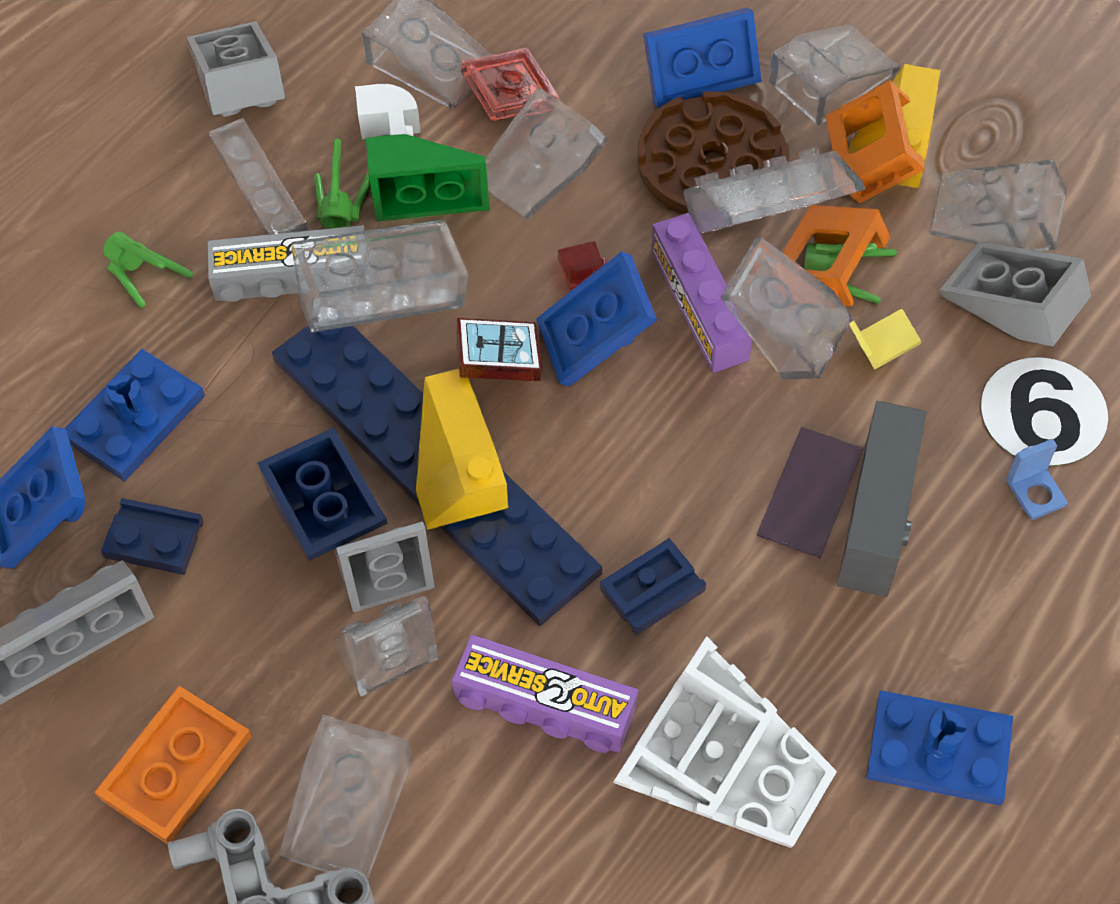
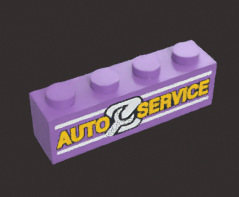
[651,213,753,373]
[452,634,639,753]

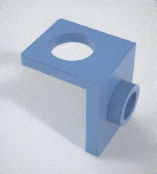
[1006,439,1068,520]

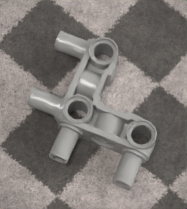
[168,809,375,904]

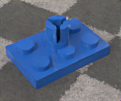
[643,7,762,108]
[536,251,657,387]
[64,349,205,482]
[0,426,85,569]
[866,690,1013,806]

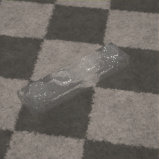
[209,118,308,235]

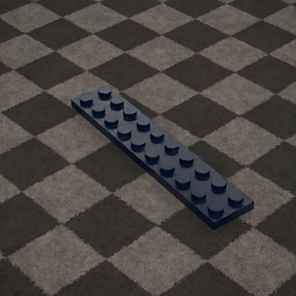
[272,307,602,626]

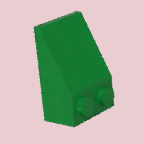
[366,134,490,222]

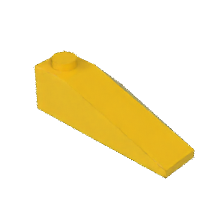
[849,64,941,188]
[416,367,508,530]

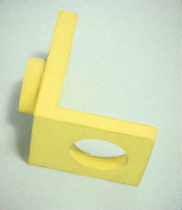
[849,309,922,370]

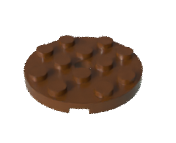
[638,91,789,220]

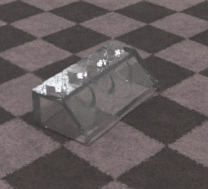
[683,147,865,234]
[291,219,469,332]

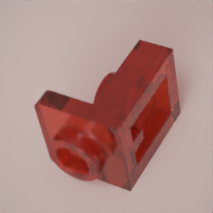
[558,241,607,292]

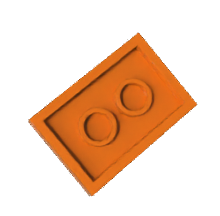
[94,686,252,845]

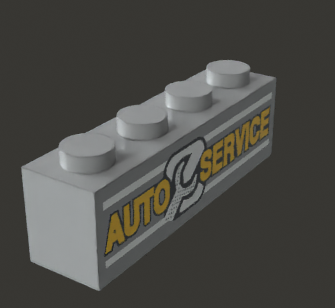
[208,225,371,302]

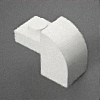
[355,84,421,139]

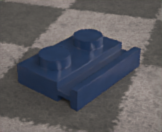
[101,498,203,575]
[600,538,706,635]

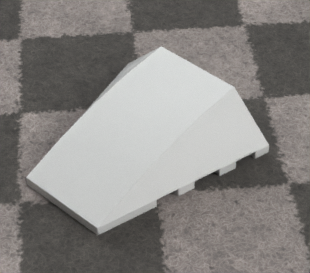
[613,636,837,848]

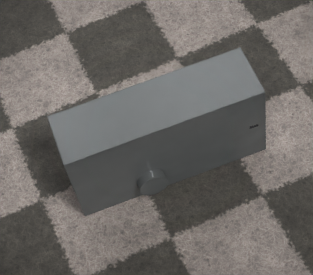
[837,401,927,597]

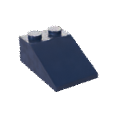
[257,427,388,561]

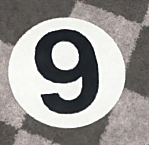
[981,357,1108,465]

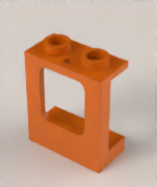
[826,80,925,204]
[771,205,890,306]

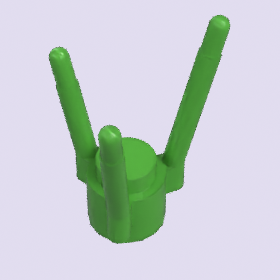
[314,138,370,229]
[103,232,193,308]
[804,242,897,304]

